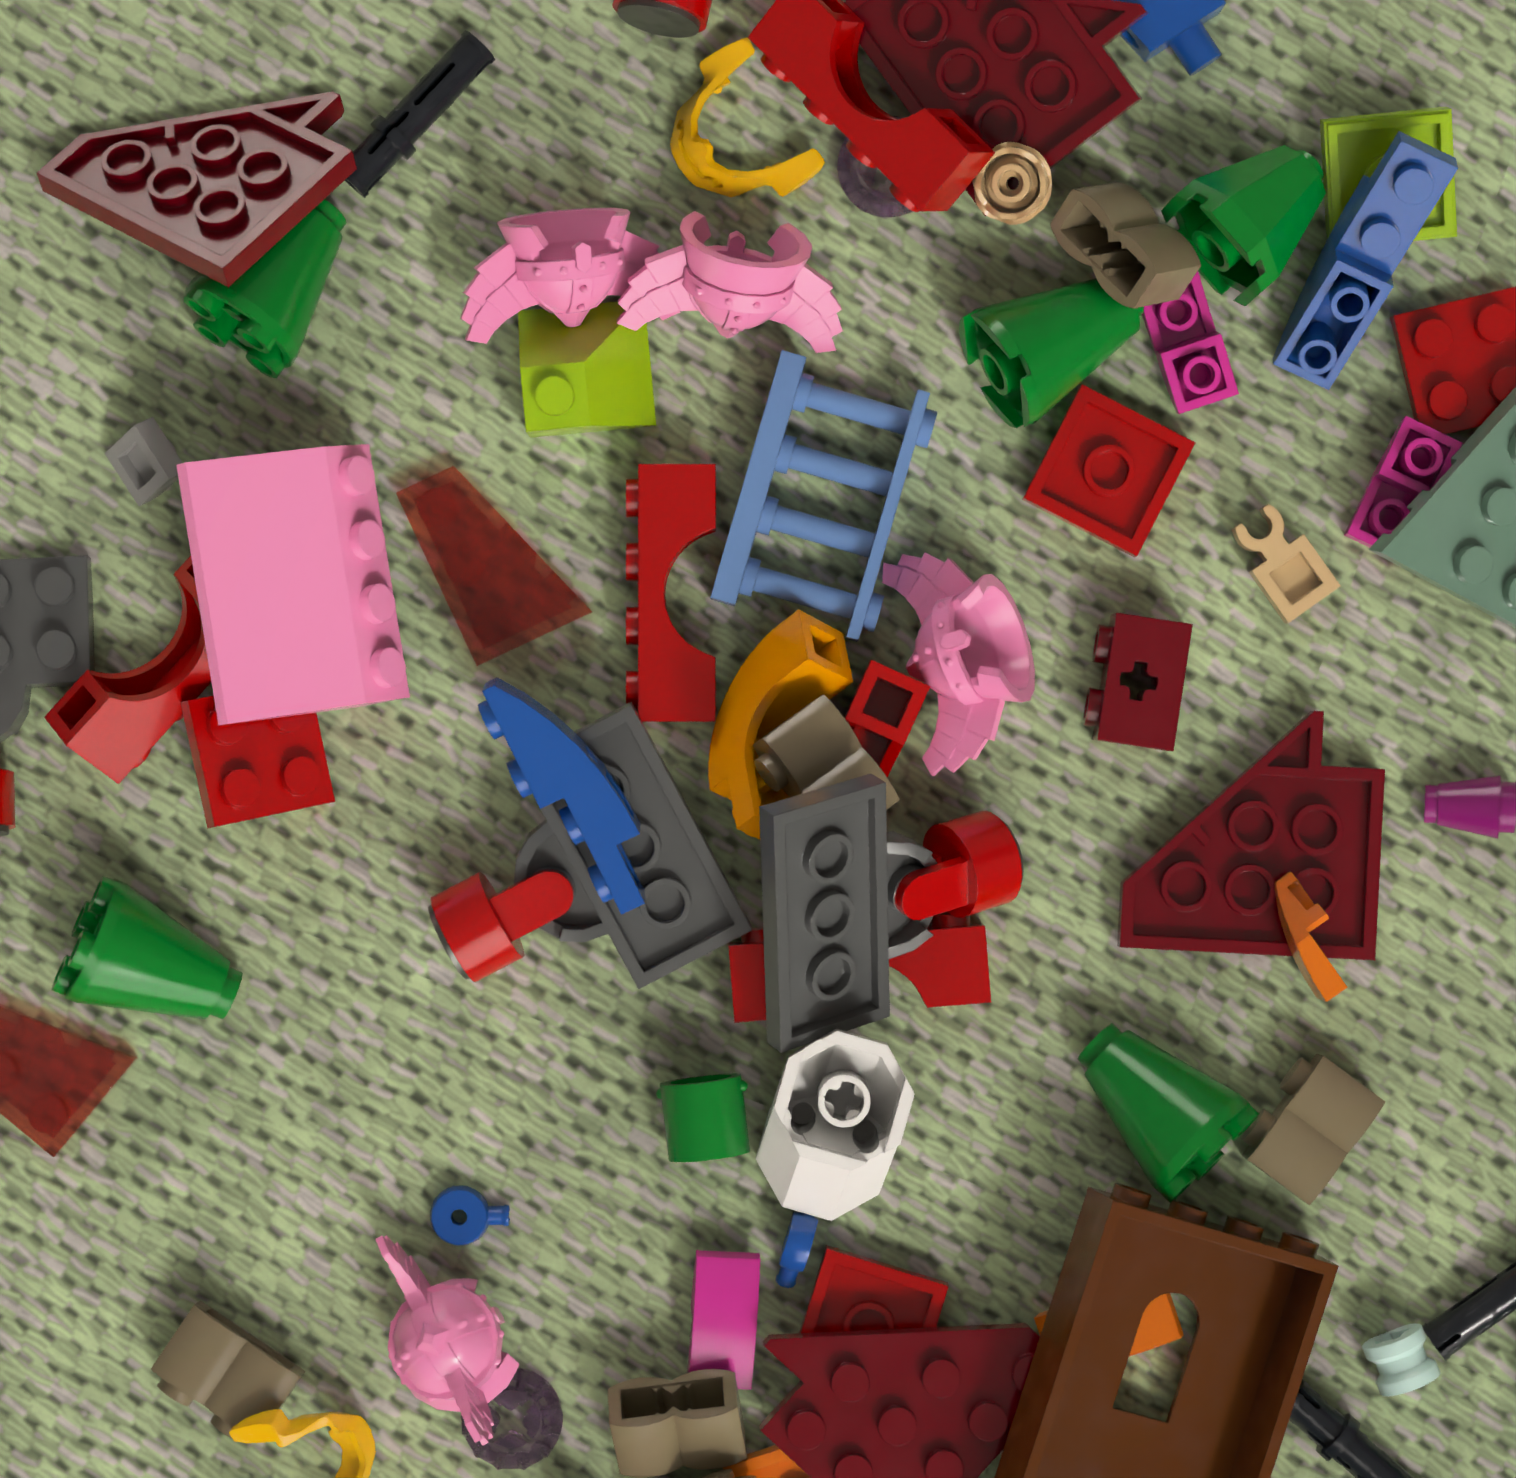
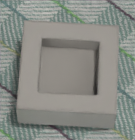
[105,417,182,506]

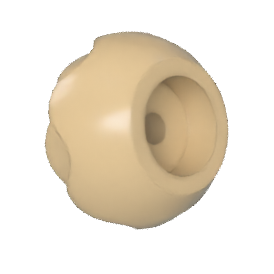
[972,142,1052,225]

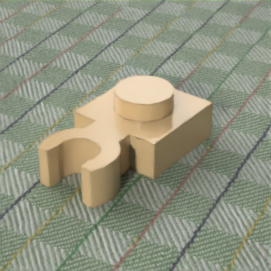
[1232,504,1341,624]

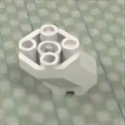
[756,1029,915,1221]

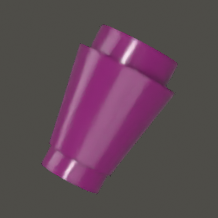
[1424,775,1516,839]

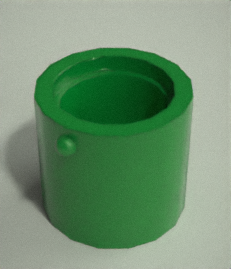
[656,1073,750,1162]

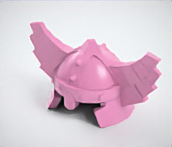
[460,208,681,344]
[617,211,843,353]
[882,553,1035,776]
[375,1235,520,1445]

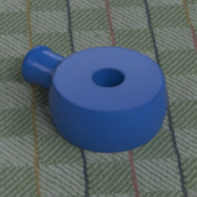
[430,1185,510,1246]
[775,1211,818,1288]

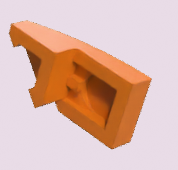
[1274,872,1347,1002]

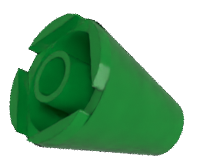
[959,278,1144,428]

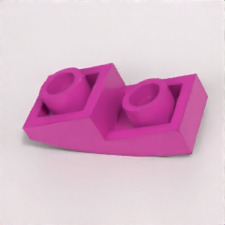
[1142,271,1239,414]
[1344,416,1464,548]
[687,1250,760,1390]

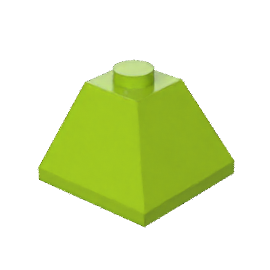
[518,301,657,438]

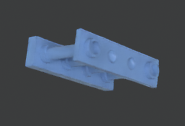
[710,350,937,642]

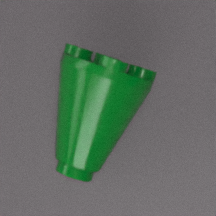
[183,199,347,378]
[52,876,243,1019]
[1077,1023,1260,1203]

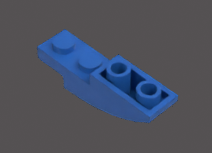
[1272,131,1458,390]
[478,678,645,915]

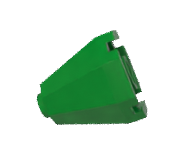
[1161,145,1326,306]

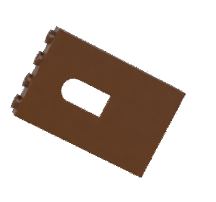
[994,1183,1339,1478]

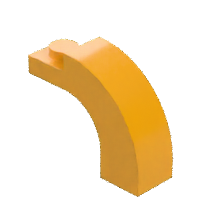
[708,609,853,839]

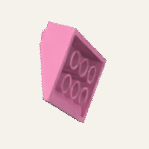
[176,444,410,725]

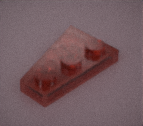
[396,466,593,666]
[0,1004,138,1157]

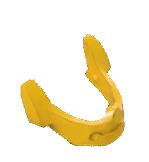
[670,37,825,198]
[229,1409,376,1478]

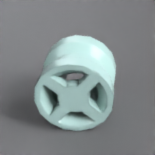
[1362,1323,1441,1397]

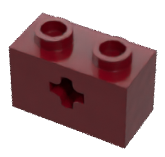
[1083,612,1193,751]

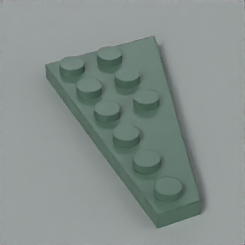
[1369,387,1516,628]

